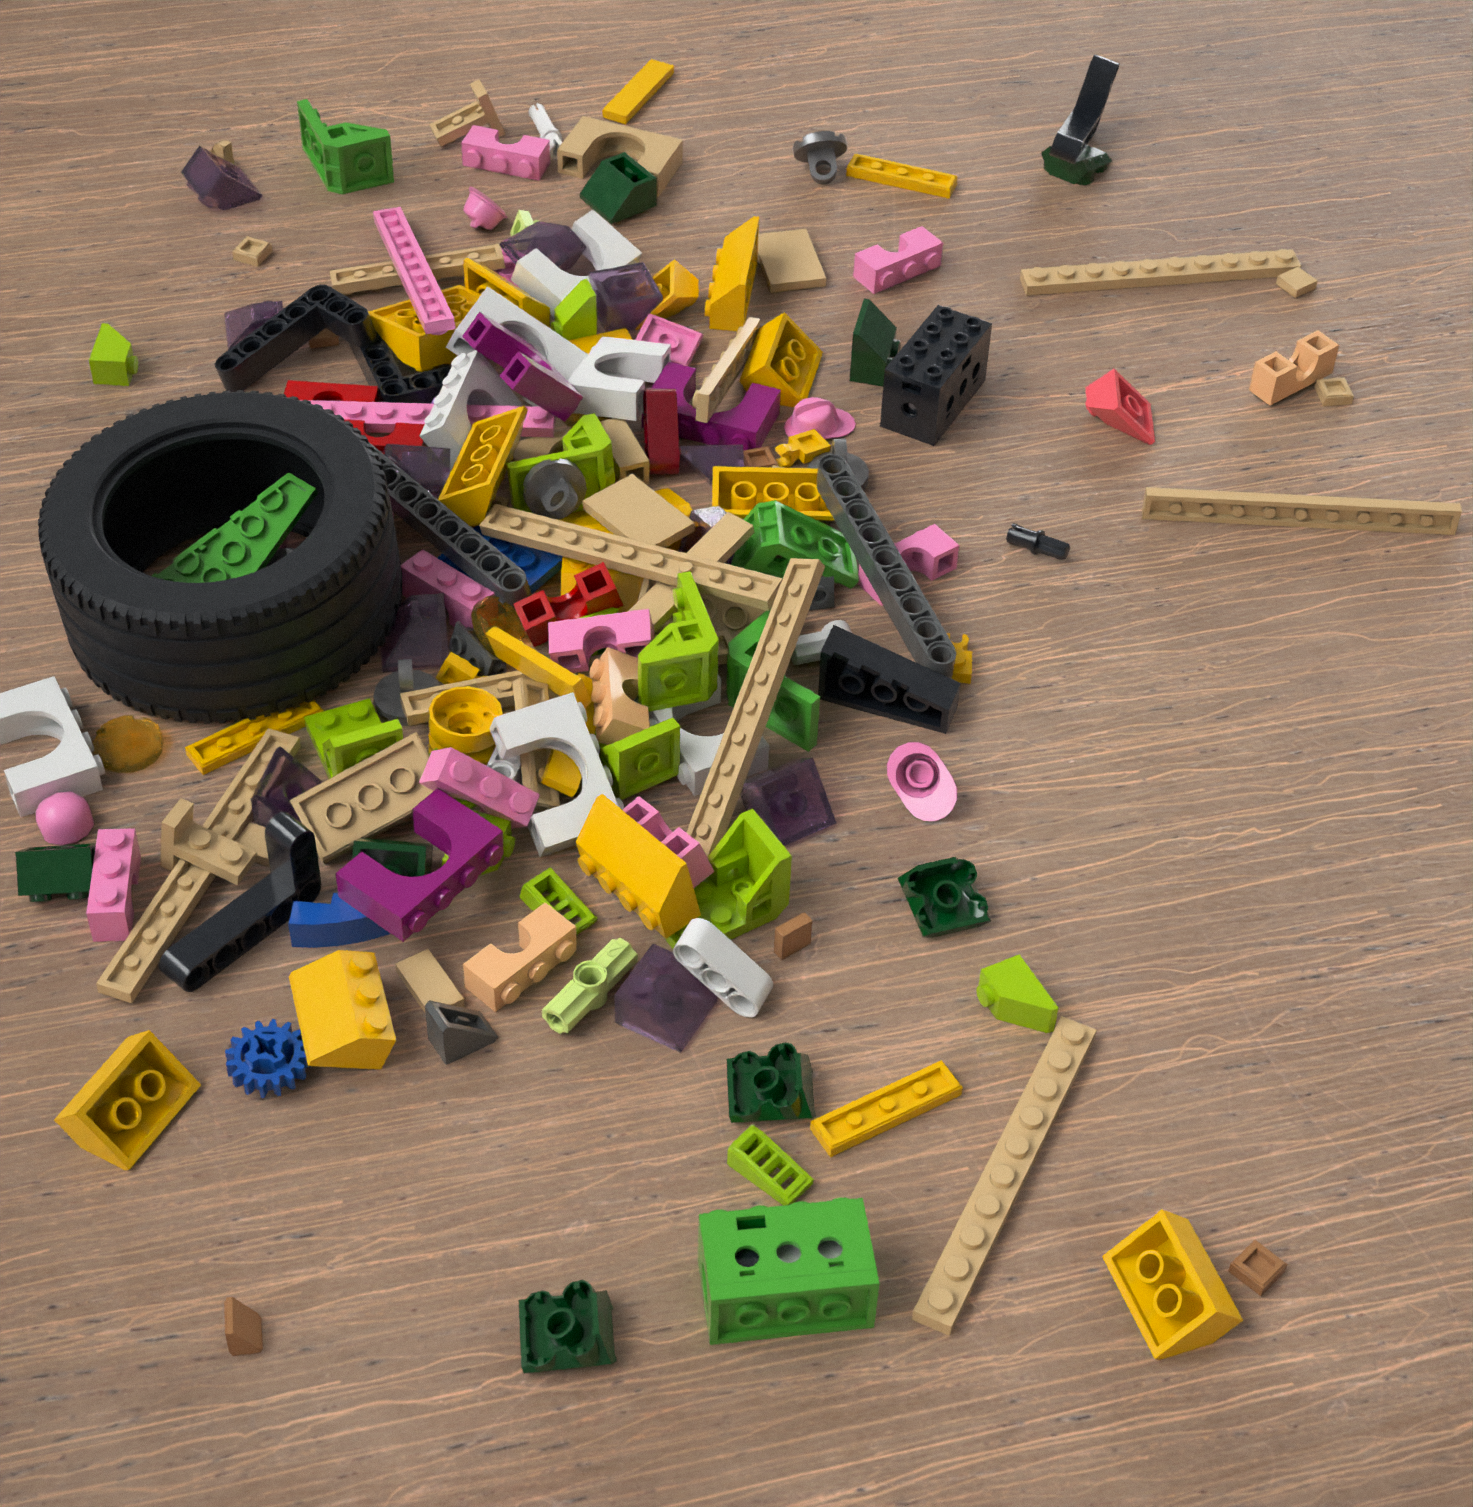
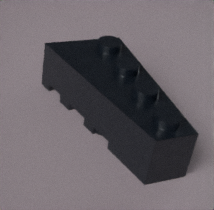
[818,625,961,734]

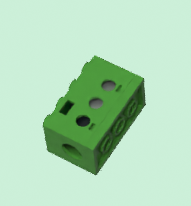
[697,1197,880,1345]

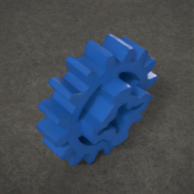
[225,1019,311,1098]

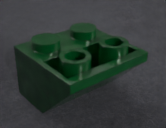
[580,152,657,224]

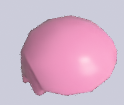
[36,791,94,845]

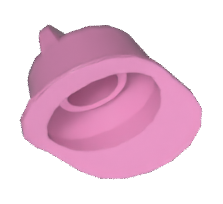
[463,186,507,230]
[784,397,856,439]
[887,742,957,821]

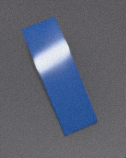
[288,892,391,948]

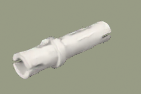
[529,104,563,160]

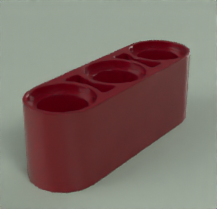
[643,388,680,475]

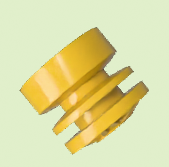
[428,686,503,766]

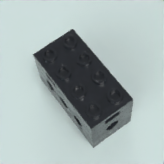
[880,305,992,446]

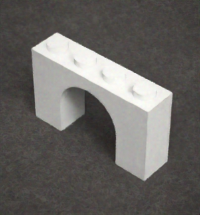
[511,210,642,319]
[446,286,588,407]
[568,336,671,421]
[420,350,521,472]
[634,675,769,796]
[0,676,105,817]
[489,693,624,857]

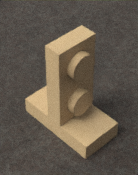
[429,79,506,146]
[161,798,257,885]

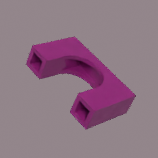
[462,312,583,422]
[642,362,781,452]
[336,788,504,942]

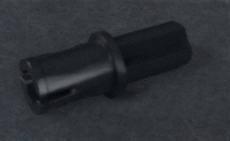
[1006,523,1070,560]

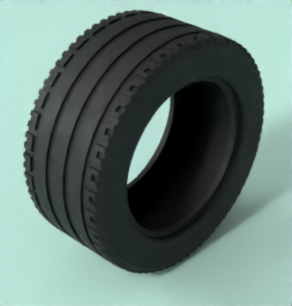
[38,390,402,724]

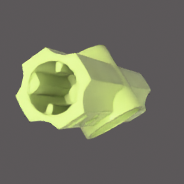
[542,938,638,1034]

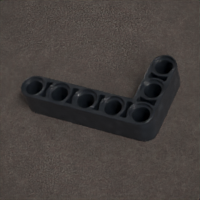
[1049,54,1120,164]
[215,284,377,392]
[349,332,452,404]
[159,812,322,992]

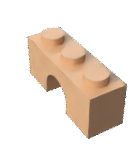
[1249,330,1339,406]
[589,647,650,745]
[463,903,577,1012]

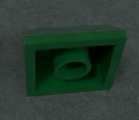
[849,298,901,387]
[352,838,433,877]
[15,843,96,902]

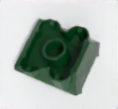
[1041,145,1112,185]
[898,857,991,938]
[726,1042,817,1123]
[518,1280,617,1374]

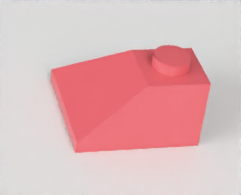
[1085,369,1155,445]

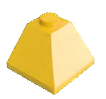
[633,259,699,330]

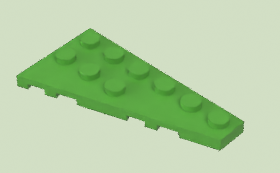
[151,473,318,583]

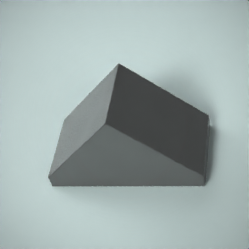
[425,1000,498,1065]

